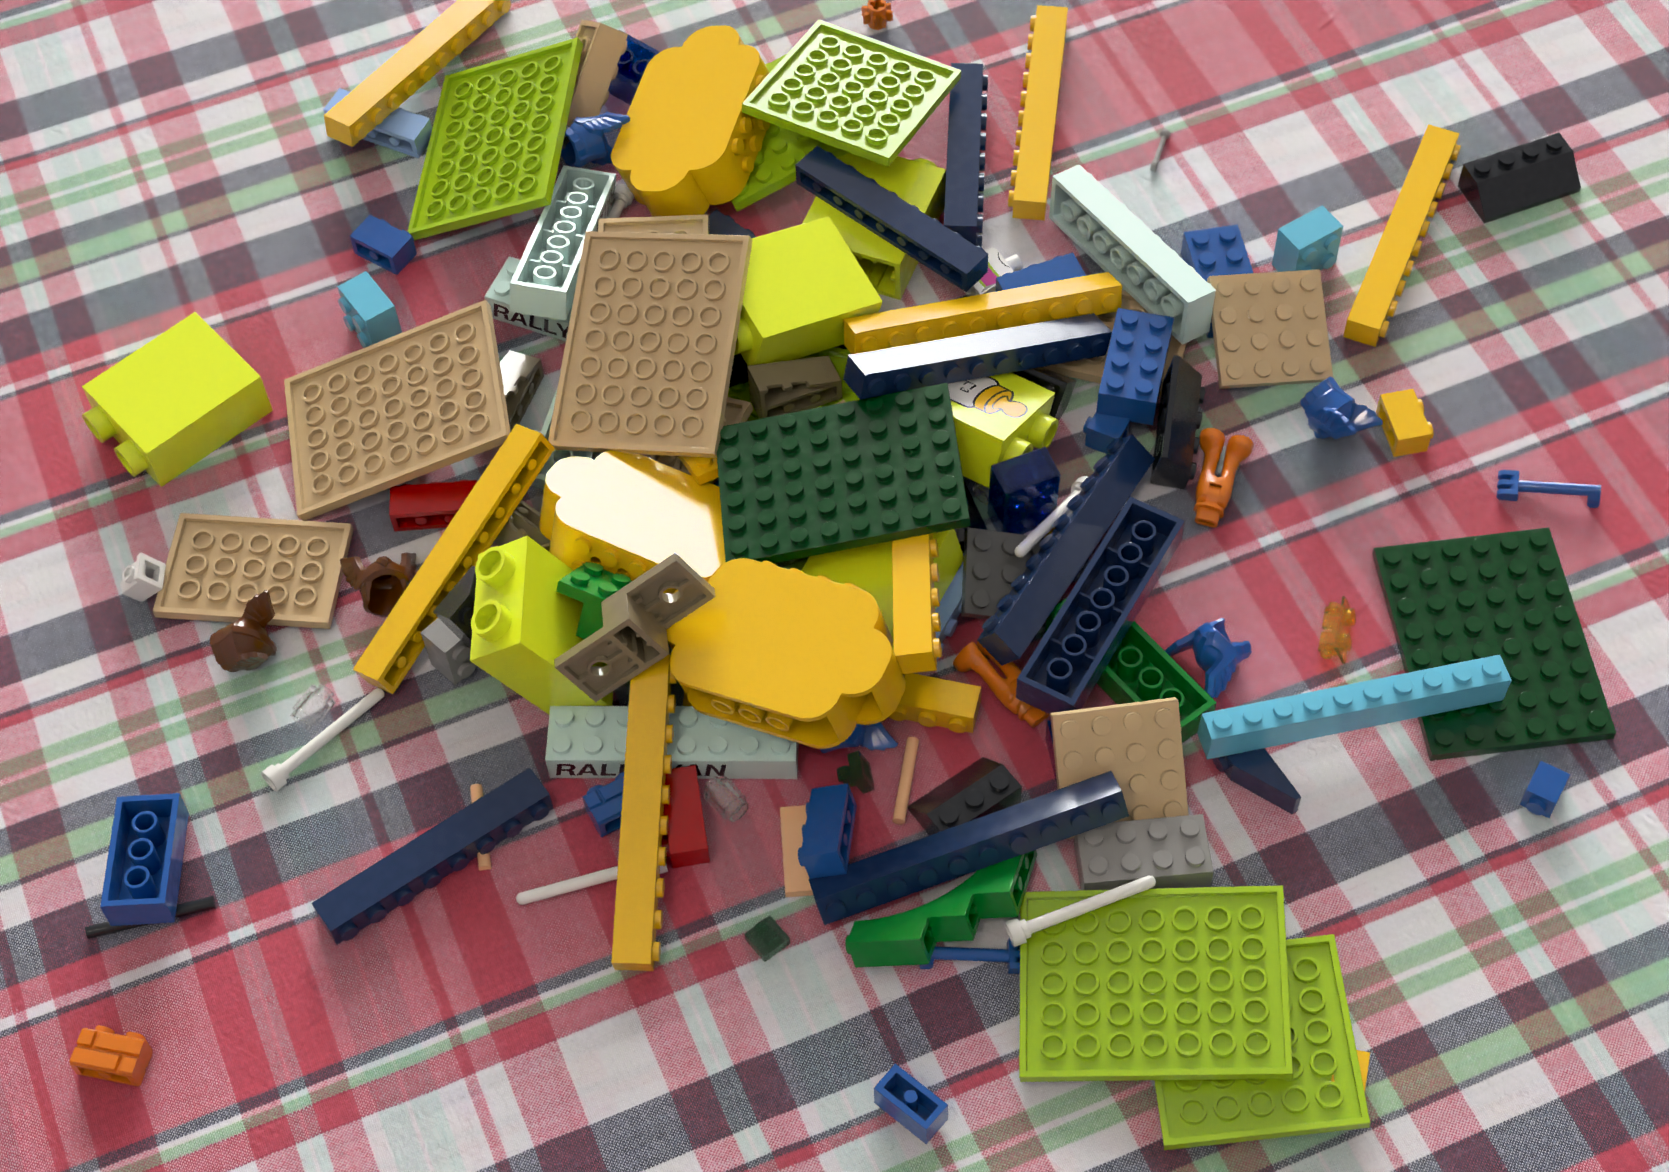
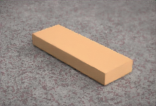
[780,805,813,897]

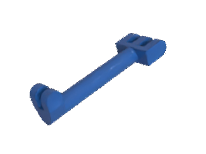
[1496,470,1601,508]
[919,938,1020,974]

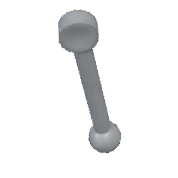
[1150,129,1171,172]

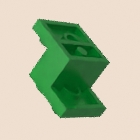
[556,562,632,639]

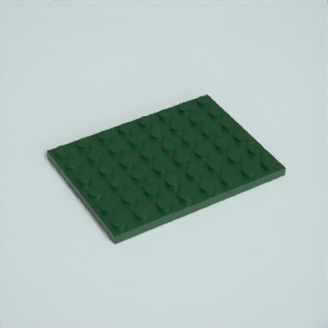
[717,383,971,563]
[1372,527,1616,761]

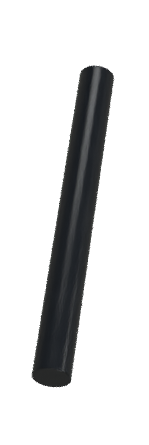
[85,896,216,939]

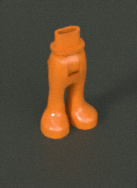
[1193,428,1254,528]
[953,641,1050,728]

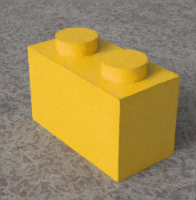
[1376,388,1434,457]

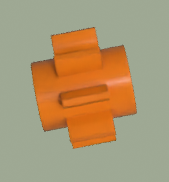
[861,0,893,30]

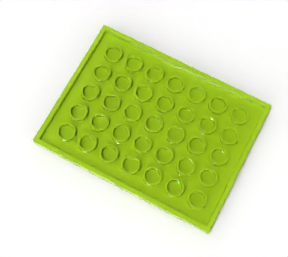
[407,37,583,240]
[1019,885,1293,1082]

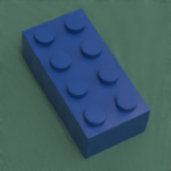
[1181,224,1253,338]
[1096,308,1174,425]
[100,793,189,926]

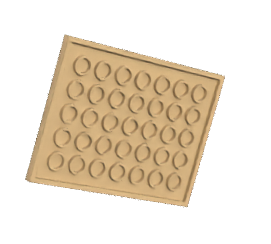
[548,231,753,458]
[284,300,511,521]

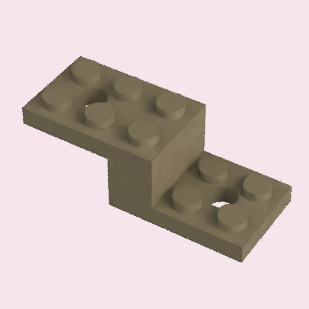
[554,553,716,702]

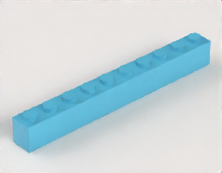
[1197,655,1511,760]

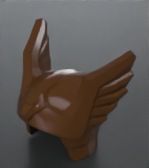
[340,552,417,617]
[210,590,277,672]

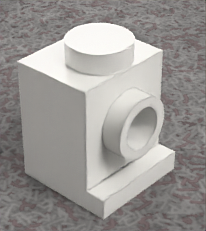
[120,553,166,602]

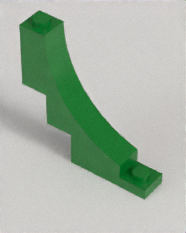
[845,850,1037,968]

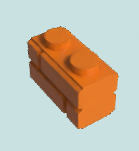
[69,1025,153,1087]

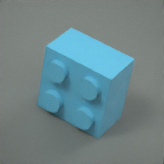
[1272,205,1343,272]
[337,271,402,348]

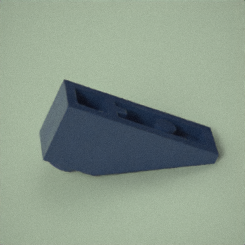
[1213,748,1301,814]

